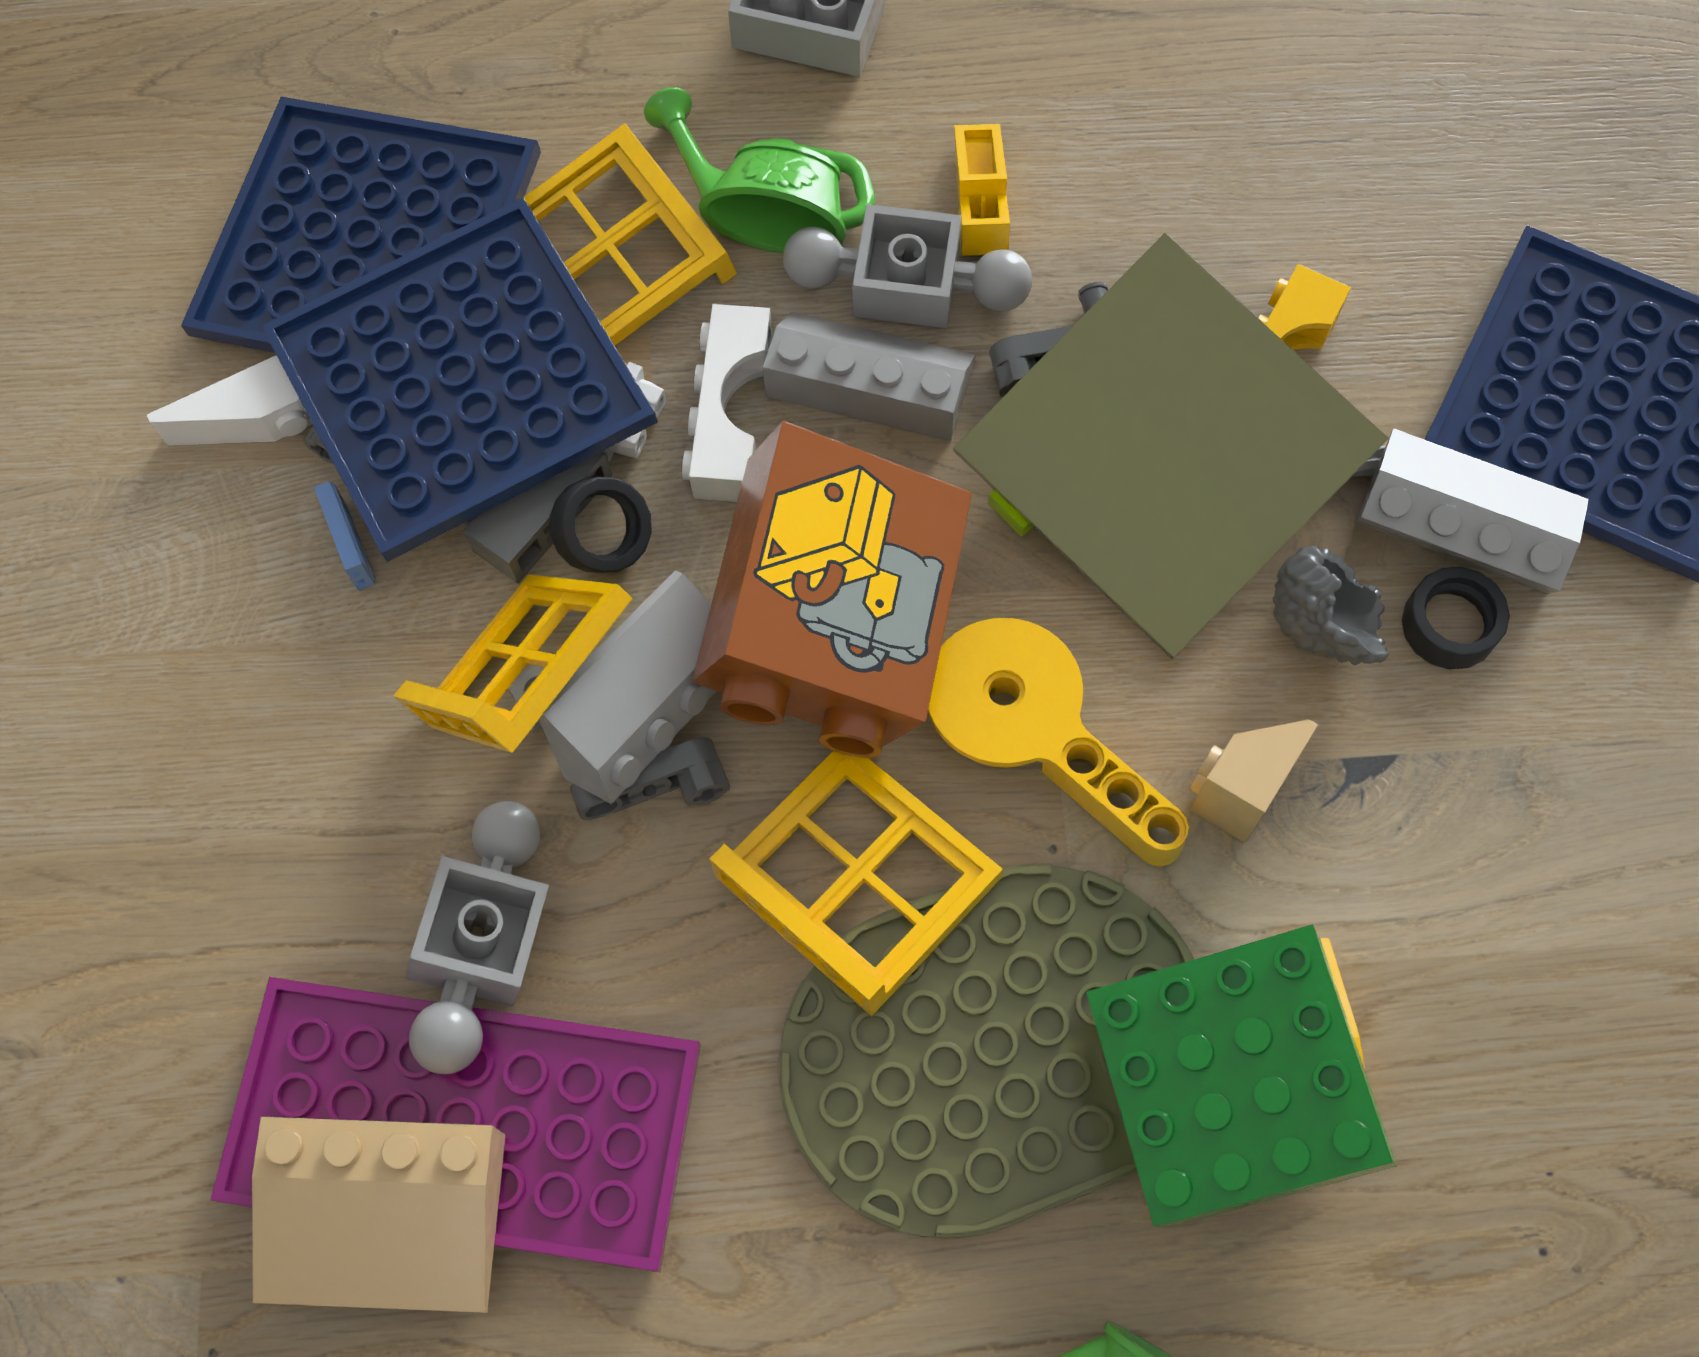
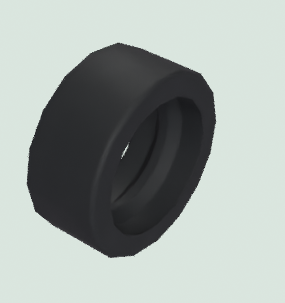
[549,477,652,573]
[1402,566,1510,670]

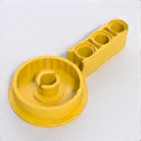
[928,618,1189,867]

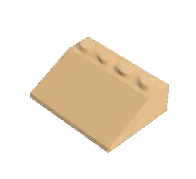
[252,1117,505,1313]

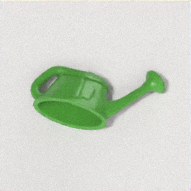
[644,87,876,254]

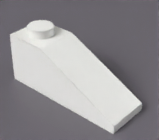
[146,355,313,446]

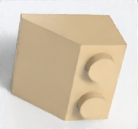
[1189,719,1318,843]

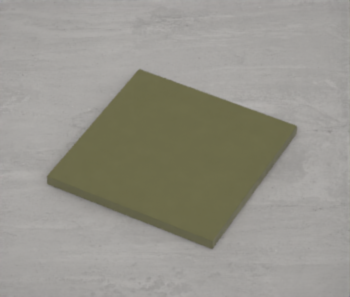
[953,233,1389,659]

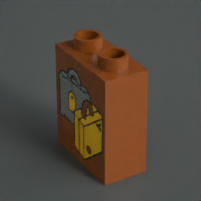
[692,420,972,758]

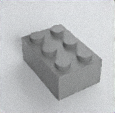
[728,0,885,77]

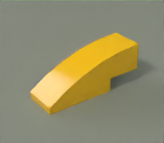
[954,124,1010,256]

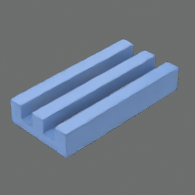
[314,481,376,591]

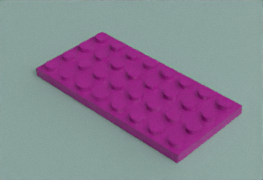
[210,977,701,1273]

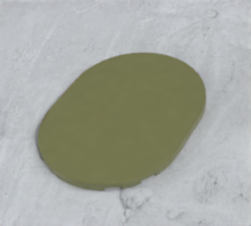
[778,864,1194,1239]

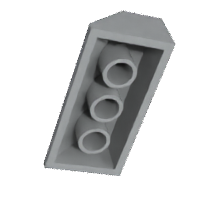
[762,312,976,441]
[1355,429,1588,594]
[539,570,717,804]

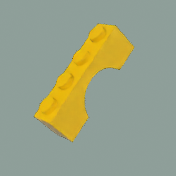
[1258,264,1351,350]

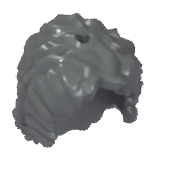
[1273,545,1389,666]

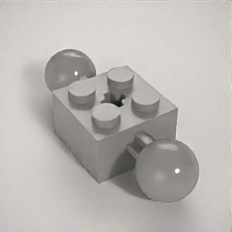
[783,204,1032,328]
[405,801,549,1074]

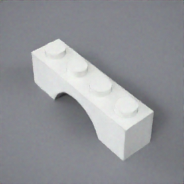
[682,304,773,502]

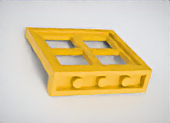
[524,123,737,346]
[393,574,633,753]
[709,751,1003,1016]

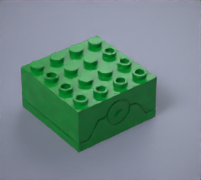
[1086,924,1397,1227]

